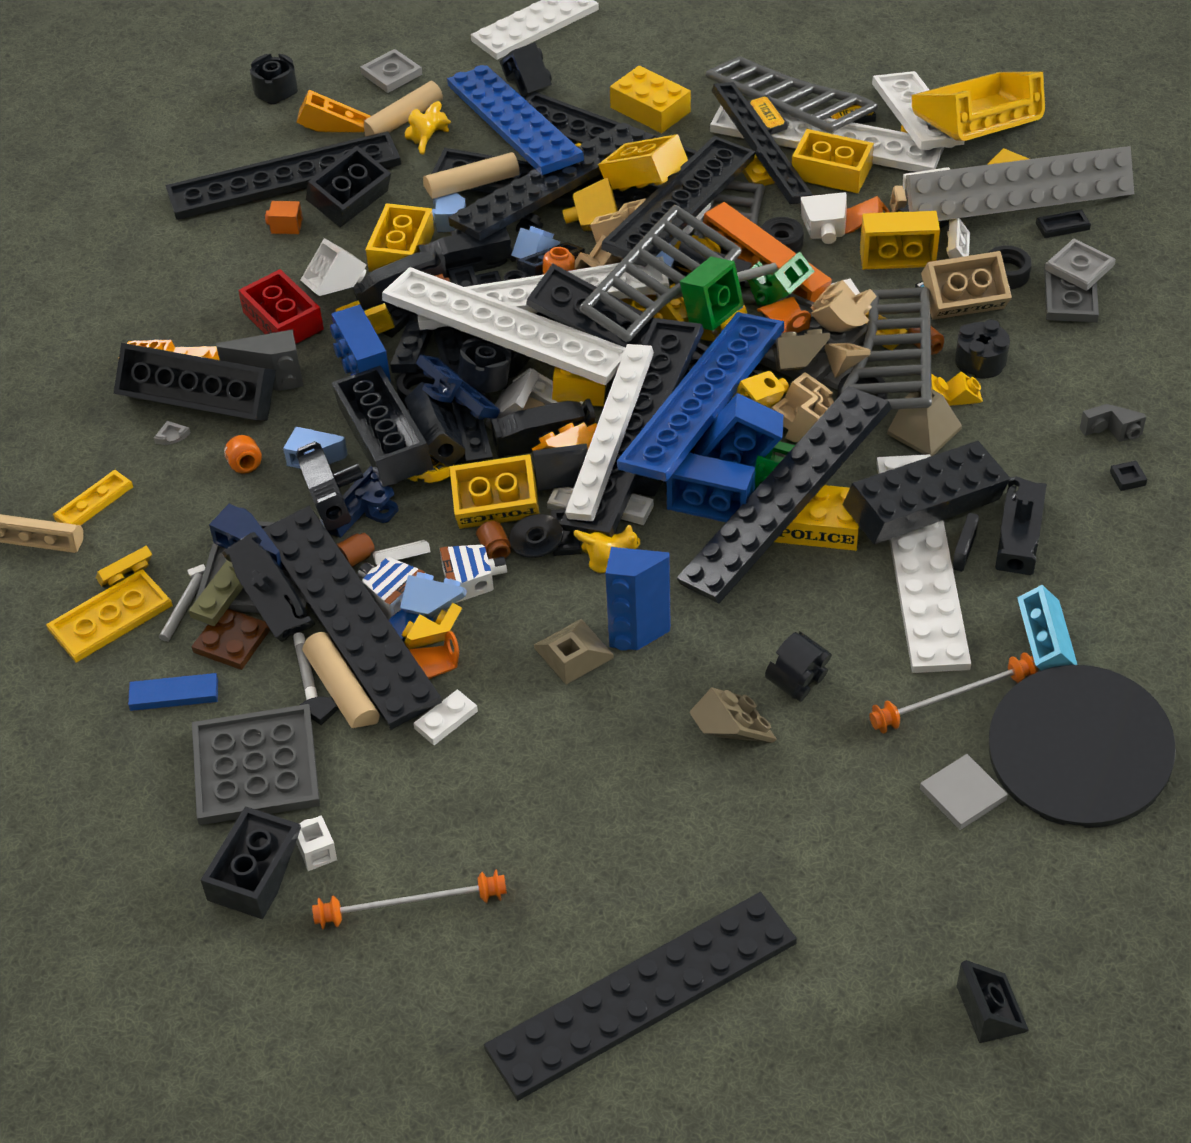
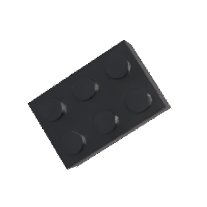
[306,145,391,228]

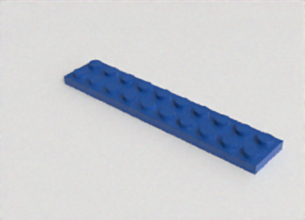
[447,65,584,175]
[617,312,784,482]

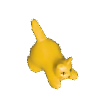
[405,101,451,155]
[574,525,640,573]

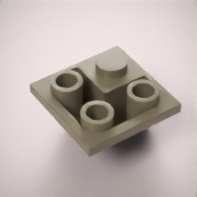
[772,329,830,372]
[887,389,962,456]
[534,619,614,685]
[689,687,776,743]

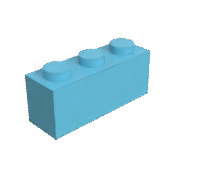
[1017,585,1078,671]

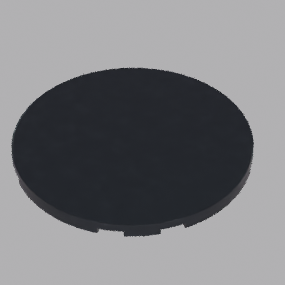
[989,665,1176,828]

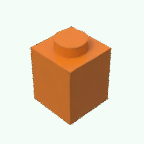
[265,201,303,234]

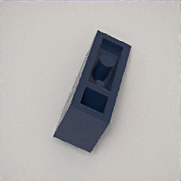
[209,504,283,570]

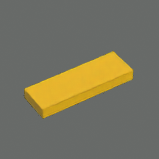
[53,470,133,525]

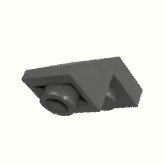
[1080,404,1146,442]

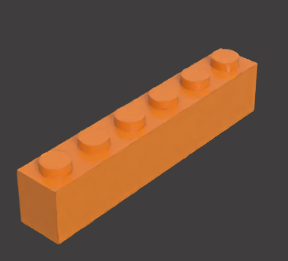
[703,202,832,302]

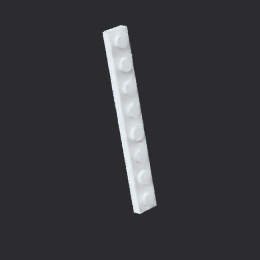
[565,344,654,521]

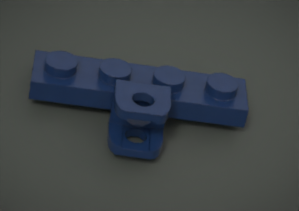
[416,355,501,420]
[320,466,399,538]

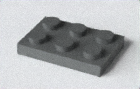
[1044,263,1099,322]

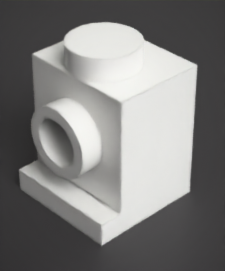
[296,815,337,871]

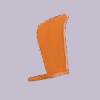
[845,196,890,234]
[757,297,811,333]
[409,631,459,679]

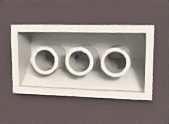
[301,238,366,296]

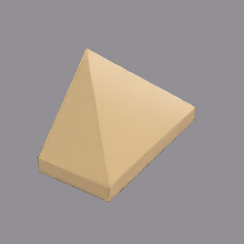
[825,343,870,378]

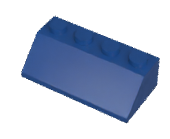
[605,547,671,650]

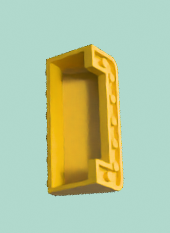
[911,72,1045,141]

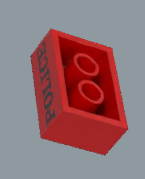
[238,269,324,344]

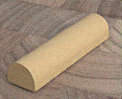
[364,80,443,137]
[423,152,519,199]
[0,514,83,553]
[302,632,380,728]

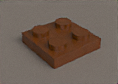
[191,609,270,670]

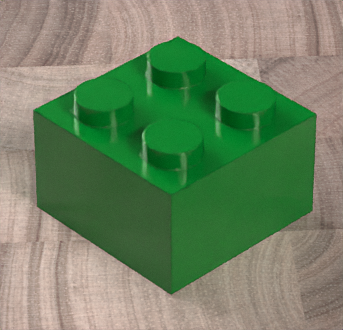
[680,256,744,331]

